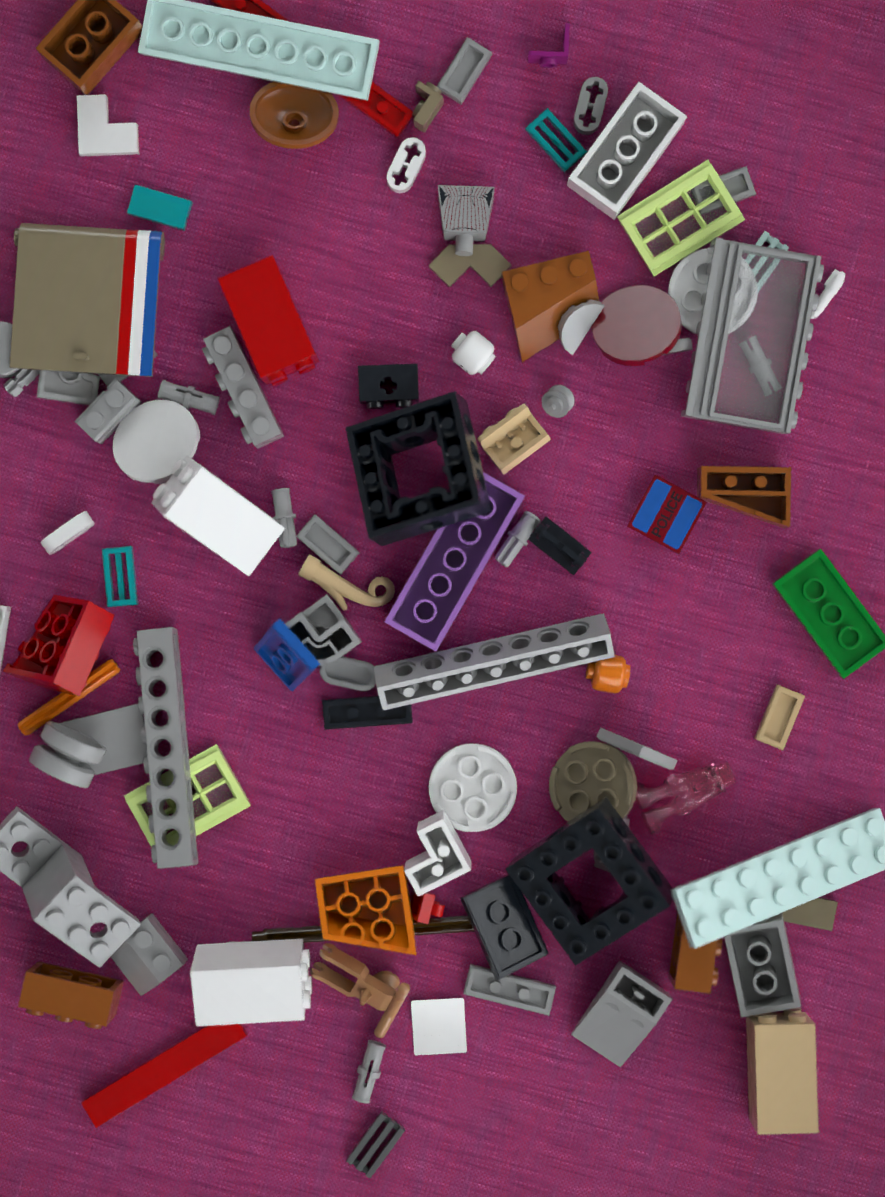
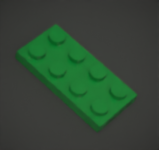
[772,549,885,679]

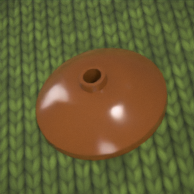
[249,82,339,149]

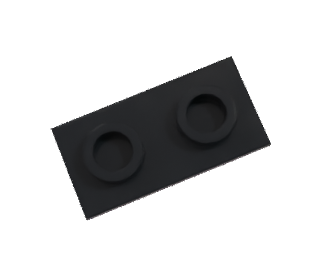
[528,516,592,576]

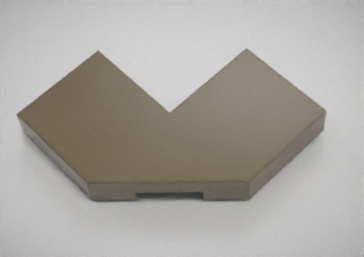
[429,244,512,288]

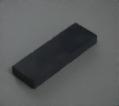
[322,696,413,730]

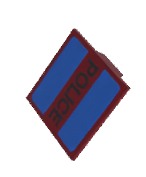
[627,475,707,554]

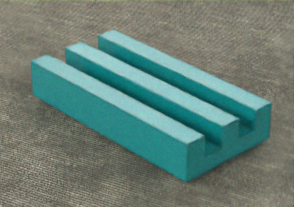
[525,108,587,173]
[102,546,138,607]

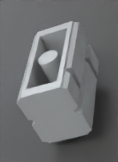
[75,378,141,444]

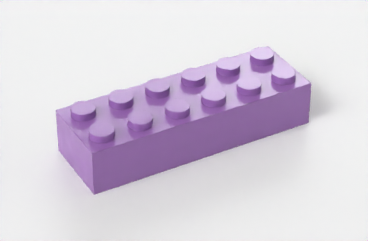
[384,472,525,651]

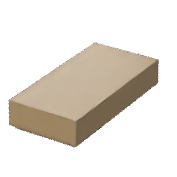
[754,684,805,750]

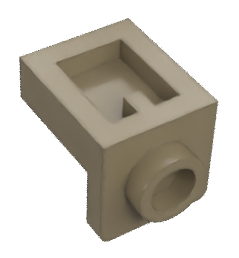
[412,81,444,133]

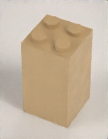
[746,1008,818,1135]

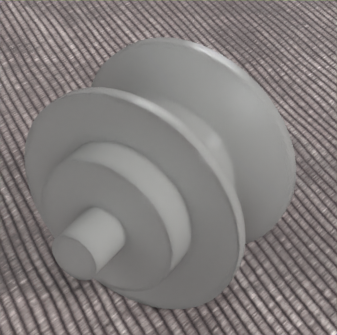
[542,385,575,418]

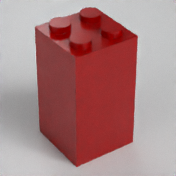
[218,255,320,386]

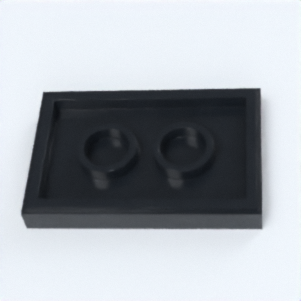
[460,874,549,980]

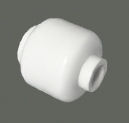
[451,331,496,375]

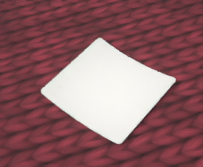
[411,998,467,1055]

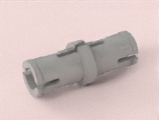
[158,380,220,415]
[352,1040,386,1104]

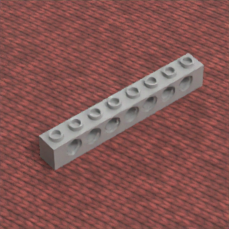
[373,613,615,711]
[133,627,198,869]

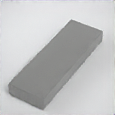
[463,964,556,1016]

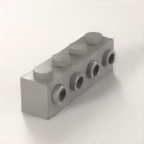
[202,326,284,449]

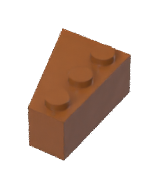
[697,466,791,529]

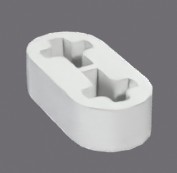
[387,137,426,193]
[40,511,95,555]

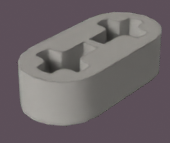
[574,77,608,135]

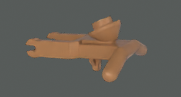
[310,943,410,1038]

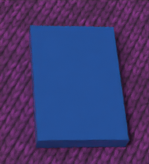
[254,619,320,691]

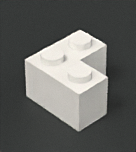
[404,810,472,897]

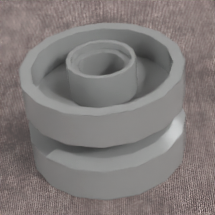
[28,721,107,788]

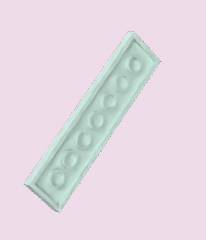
[138,0,380,101]
[671,808,885,948]

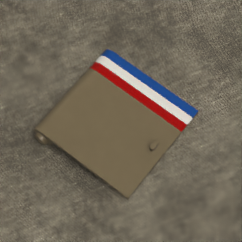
[10,223,165,377]

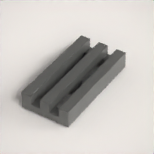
[346,1111,405,1178]

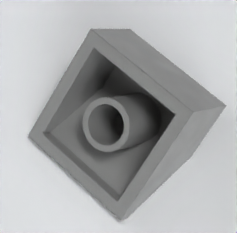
[111,913,188,996]

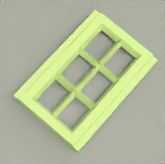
[617,160,745,277]
[124,744,251,847]

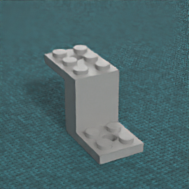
[0,807,141,968]

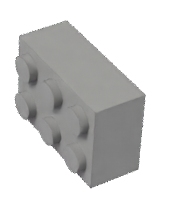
[724,913,801,1017]

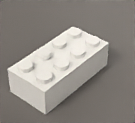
[567,82,687,220]

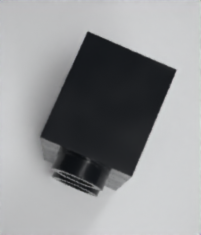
[358,363,419,409]

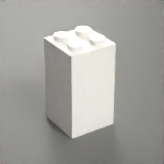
[152,455,285,576]
[190,939,312,1026]

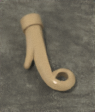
[298,554,395,611]

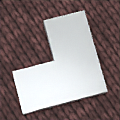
[77,94,139,156]

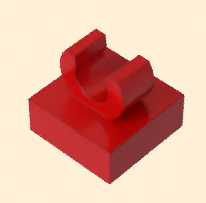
[411,890,445,924]

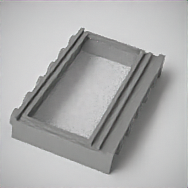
[681,237,824,434]

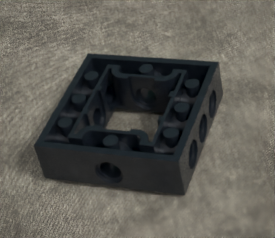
[346,391,492,546]
[506,797,674,966]

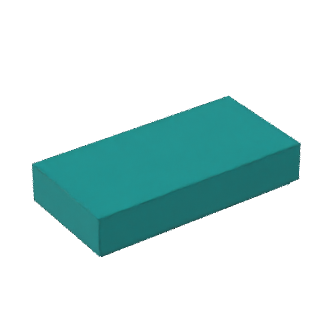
[127,185,193,231]

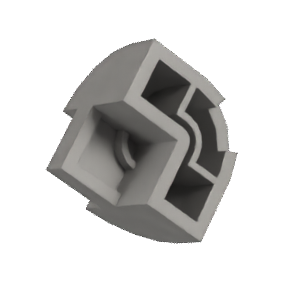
[286,594,362,665]

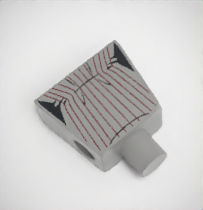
[438,185,494,256]

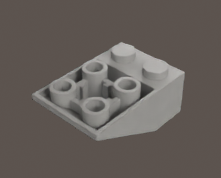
[571,960,672,1067]

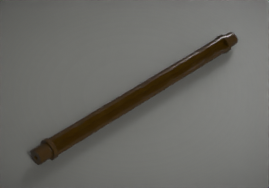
[252,916,474,943]

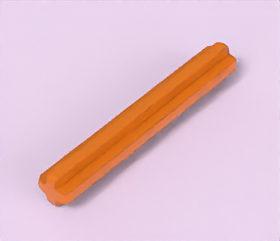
[17,659,120,736]

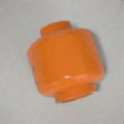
[586,655,631,694]

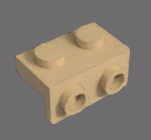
[478,404,551,475]

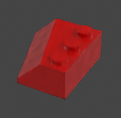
[3,595,115,696]

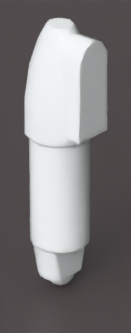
[811,269,845,319]

